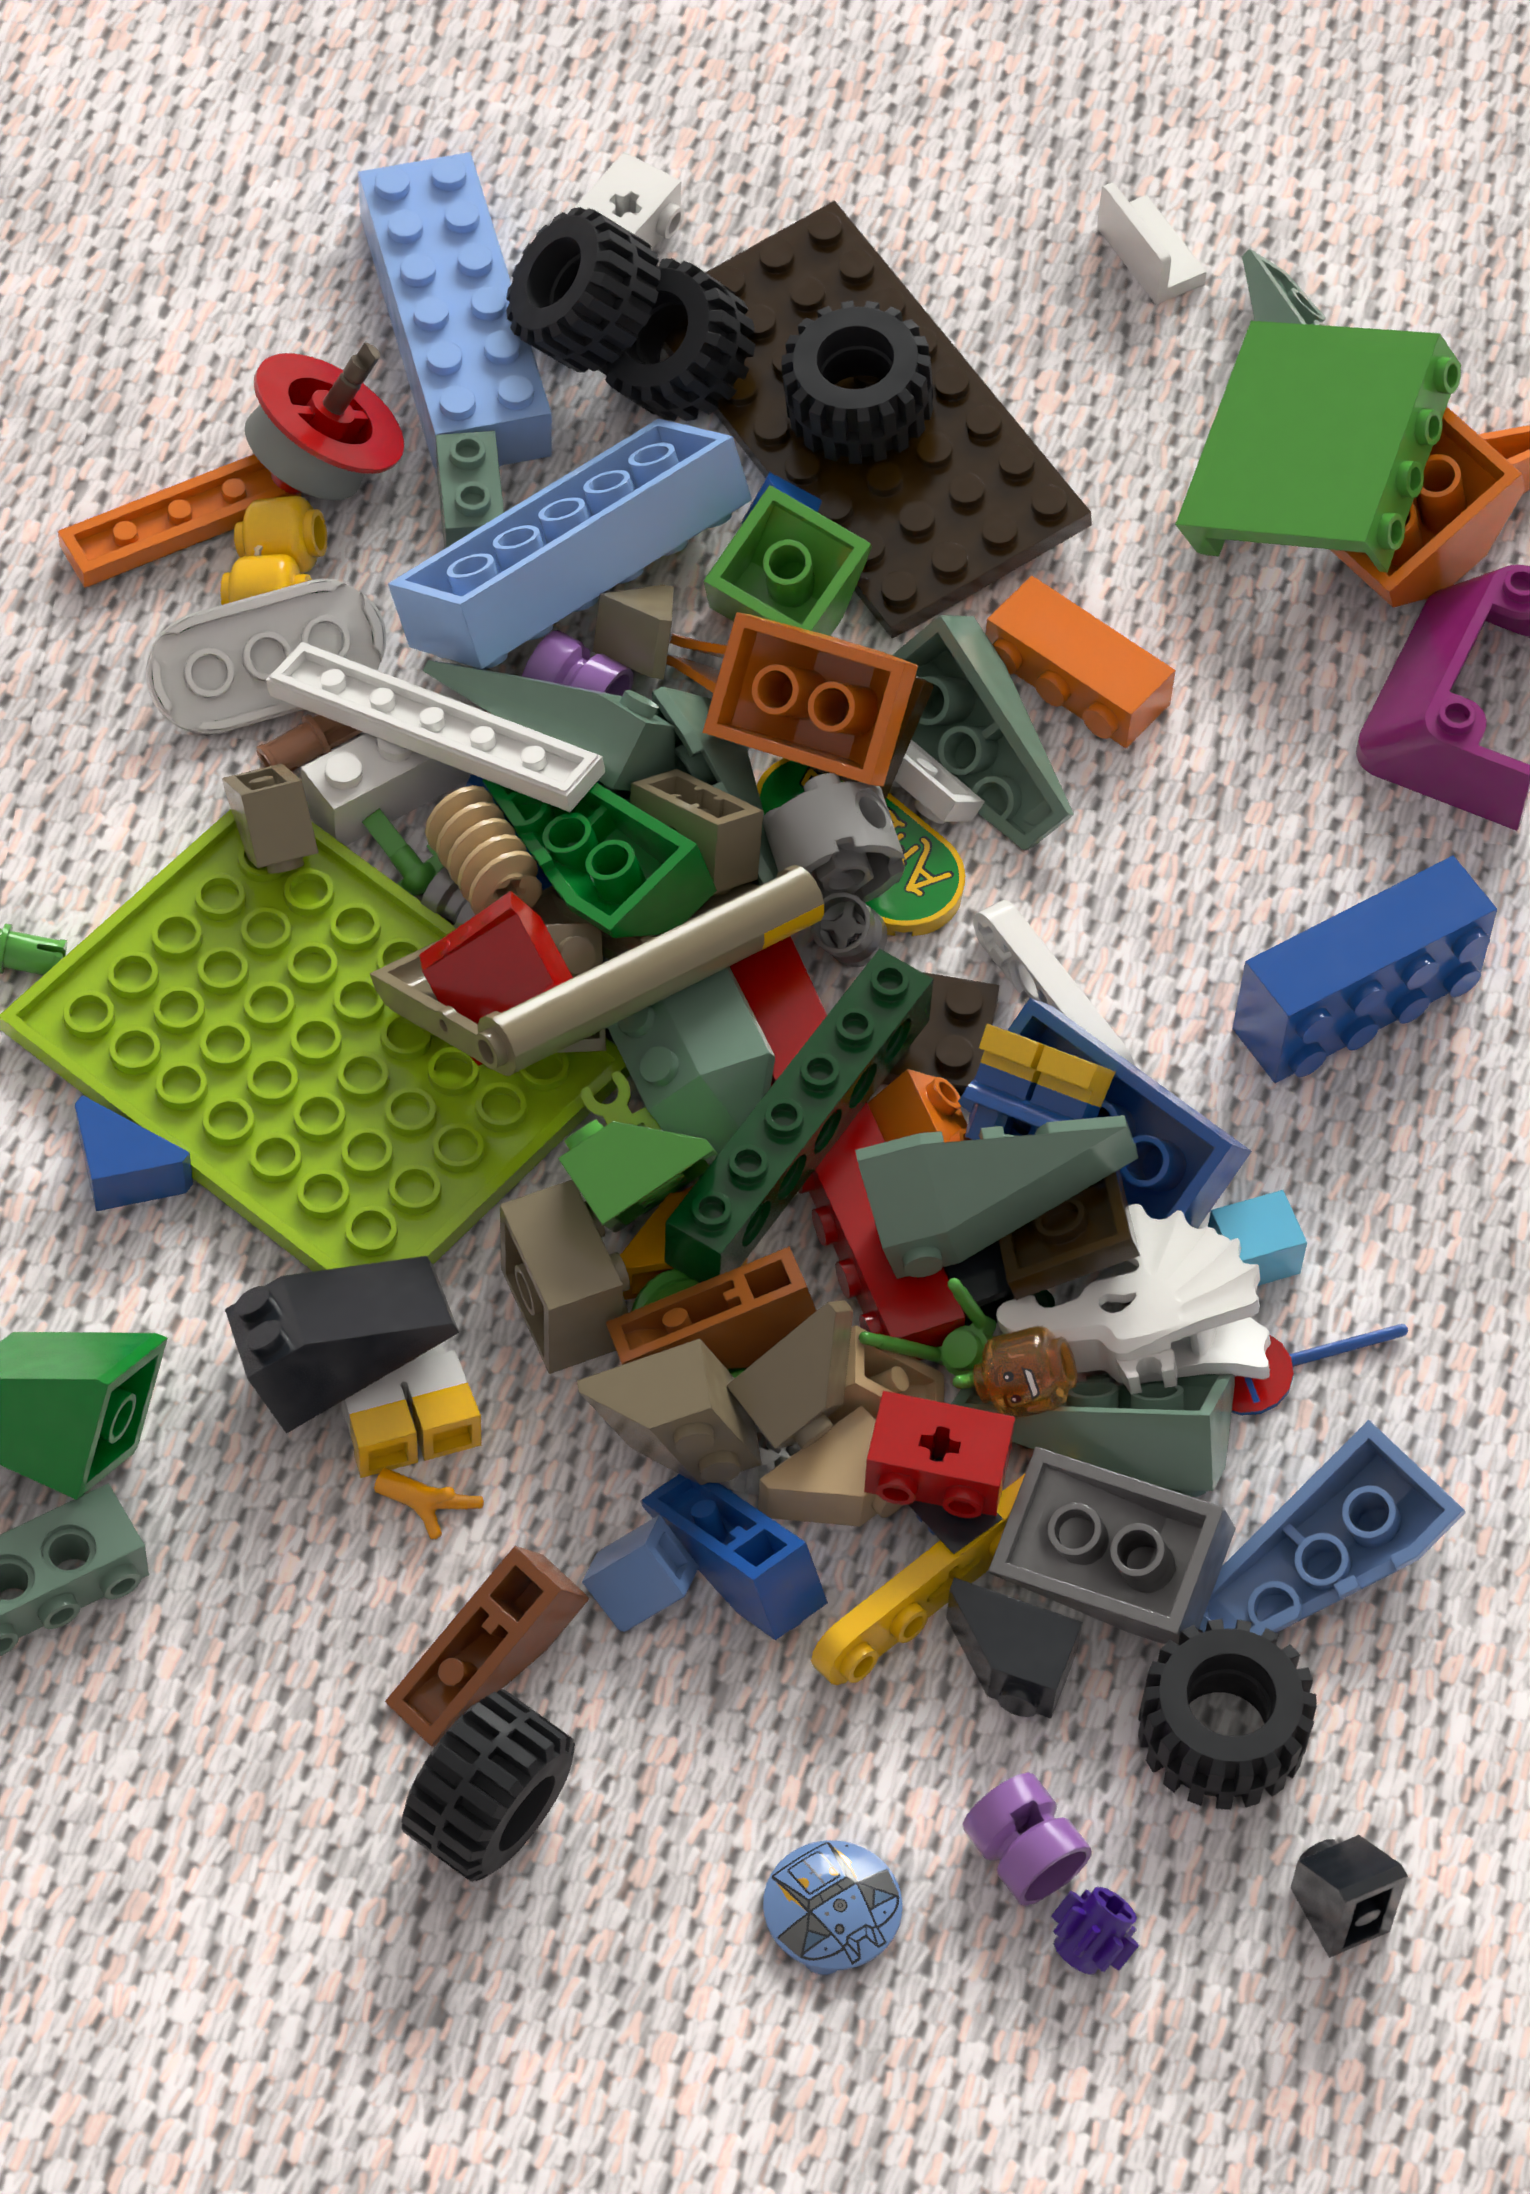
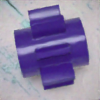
[1051,1887,1139,1975]

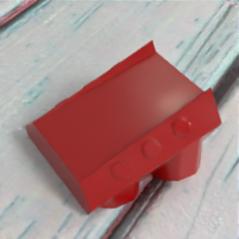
[419,891,573,1066]

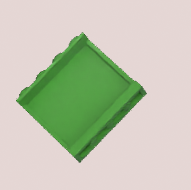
[1175,321,1461,572]

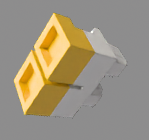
[341,1344,482,1478]

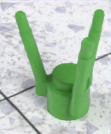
[859,1278,1005,1390]

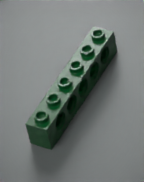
[664,948,934,1283]

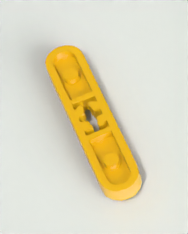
[811,1474,1025,1685]

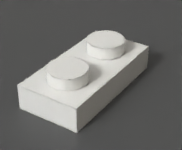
[892,740,985,824]

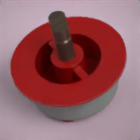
[245,342,404,500]

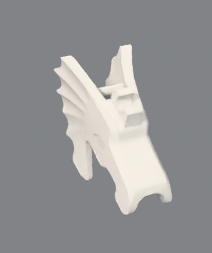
[996,1204,1271,1395]

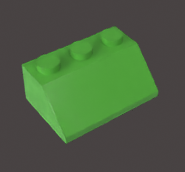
[558,1119,718,1233]

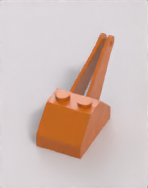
[1329,407,1530,608]
[666,612,918,787]

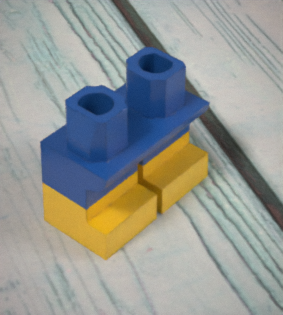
[962,1023,1116,1140]

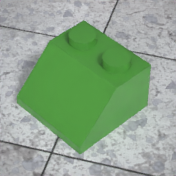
[704,485,872,636]

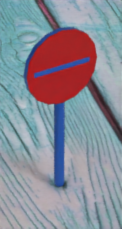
[1232,1324,1408,1415]

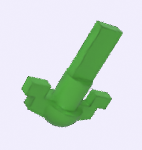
[362,808,444,896]

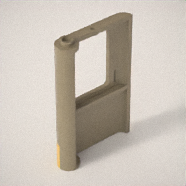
[370,865,824,1076]

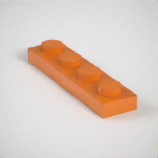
[58,454,301,588]

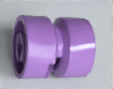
[522,630,633,696]
[962,1772,1092,1906]

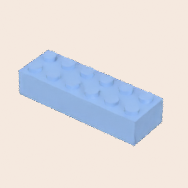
[358,152,552,477]
[388,418,752,669]

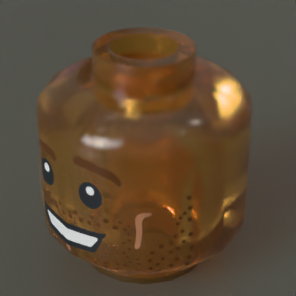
[973,1325,1077,1419]

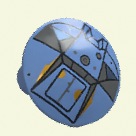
[763,1840,902,1975]

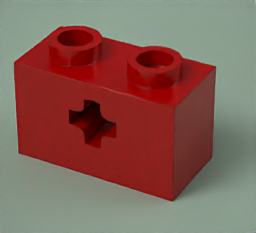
[864,1391,1015,1518]

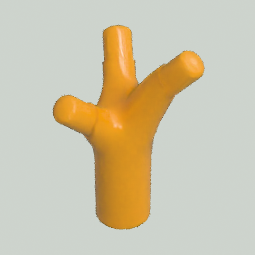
[374,1468,484,1539]

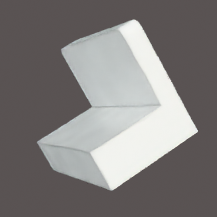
[1097,182,1207,305]

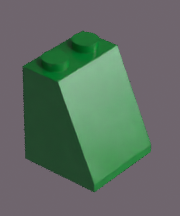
[0,1332,168,1500]

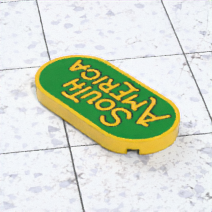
[757,758,965,936]

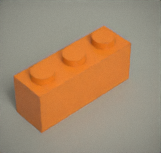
[985,575,1176,749]

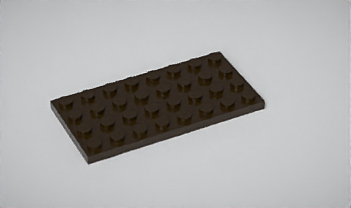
[662,200,1092,639]

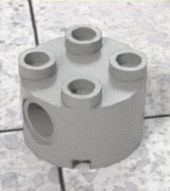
[762,773,905,903]

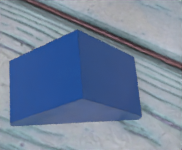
[75,1095,193,1211]

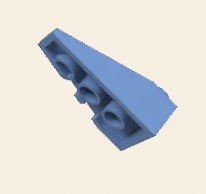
[1199,1420,1466,1636]

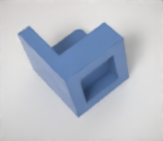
[582,1515,699,1632]

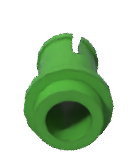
[0,923,67,975]

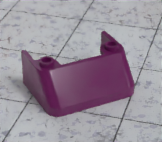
[1356,564,1530,831]

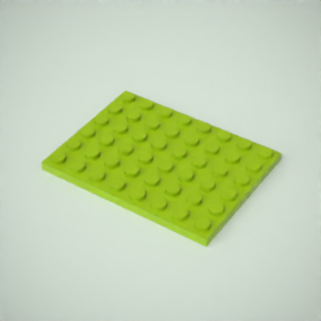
[0,809,630,1271]

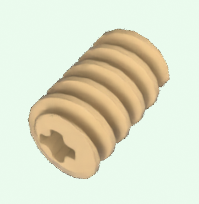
[425,785,542,915]

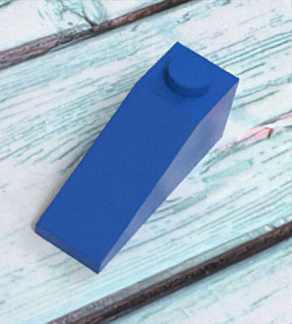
[640,1474,828,1640]

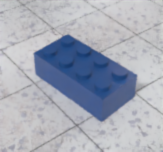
[1232,855,1497,1083]
[958,998,1252,1229]

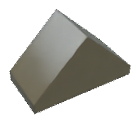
[592,585,674,680]

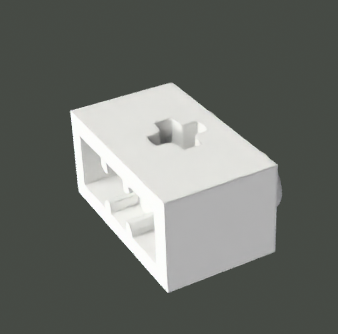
[574,152,684,250]

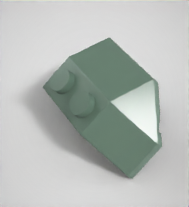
[608,966,775,1178]

